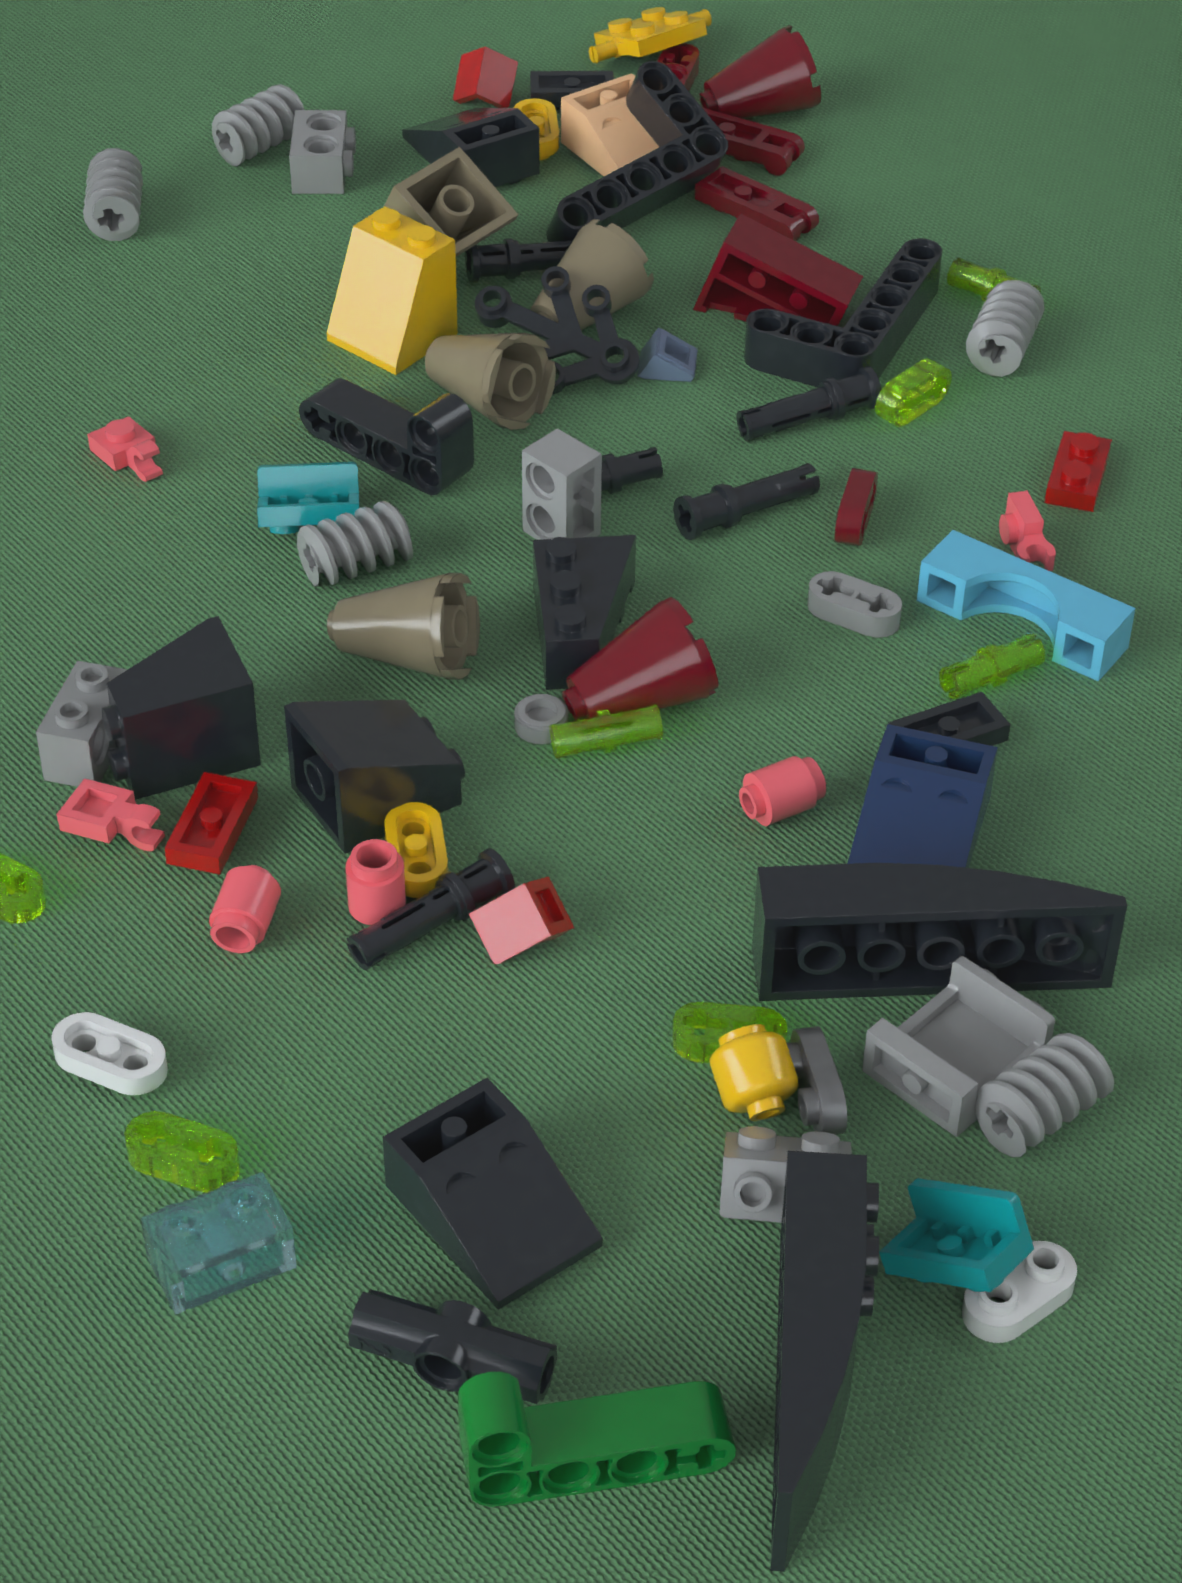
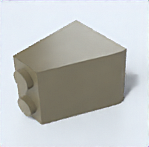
[384,147,519,257]

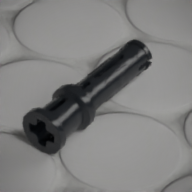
[464,238,573,283]
[736,366,883,441]
[673,463,820,540]
[347,848,515,971]

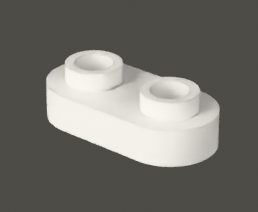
[52,1012,168,1095]
[962,1241,1077,1343]

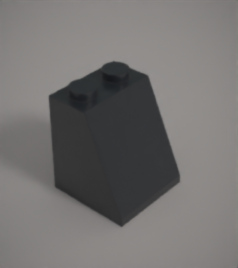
[102,616,261,800]
[284,700,465,854]

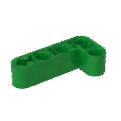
[458,1372,737,1507]

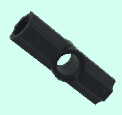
[348,1289,557,1404]

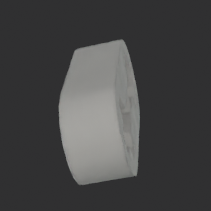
[807,571,902,638]

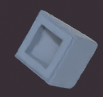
[637,328,698,382]

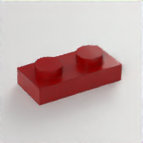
[1044,431,1112,512]
[164,772,258,874]

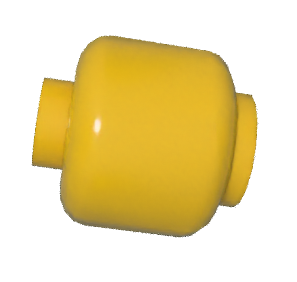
[710,1024,798,1121]

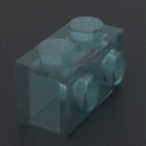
[141,1172,297,1315]

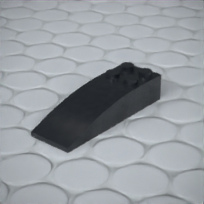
[752,863,1127,1001]
[770,1151,879,1572]

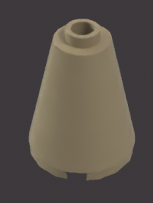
[530,219,654,340]
[425,333,556,430]
[327,573,480,680]

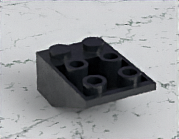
[402,108,540,187]
[383,1078,603,1310]

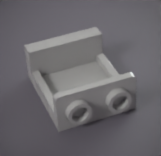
[862,956,1055,1137]

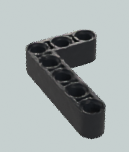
[546,61,728,242]
[744,238,943,387]

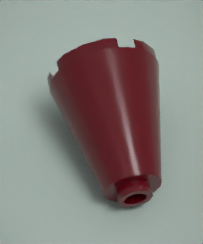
[699,25,821,119]
[562,597,719,726]

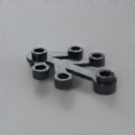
[475,266,640,395]

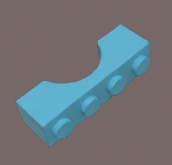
[917,530,1136,681]

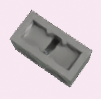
[289,110,356,194]
[522,428,602,540]
[36,661,128,787]

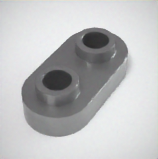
[787,1026,847,1134]

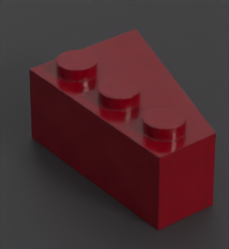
[693,213,863,326]

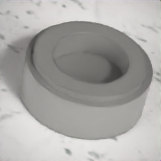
[514,694,568,744]

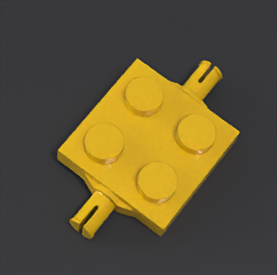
[588,7,712,64]

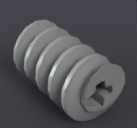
[212,84,304,166]
[83,148,143,241]
[966,280,1045,377]
[297,500,413,587]
[975,1033,1114,1157]

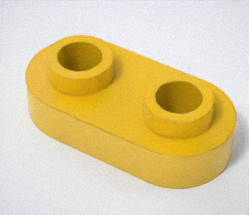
[514,98,559,161]
[384,802,448,898]

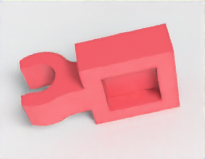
[87,416,163,482]
[999,490,1056,571]
[56,778,165,851]

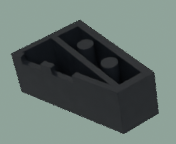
[533,535,636,690]

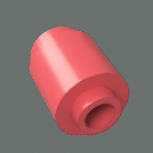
[739,756,826,826]
[345,839,406,925]
[209,865,281,953]

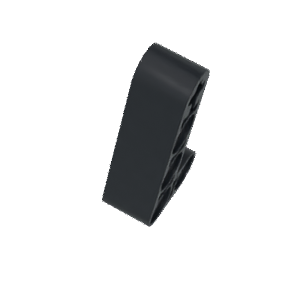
[299,378,474,495]

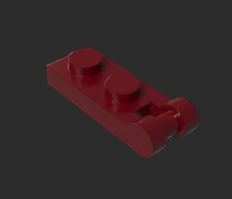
[703,108,805,176]
[695,166,819,241]

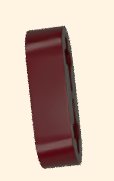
[834,468,878,546]

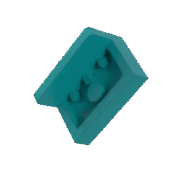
[257,462,360,534]
[879,1178,1034,1292]

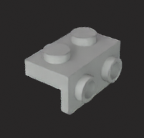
[719,1126,852,1223]

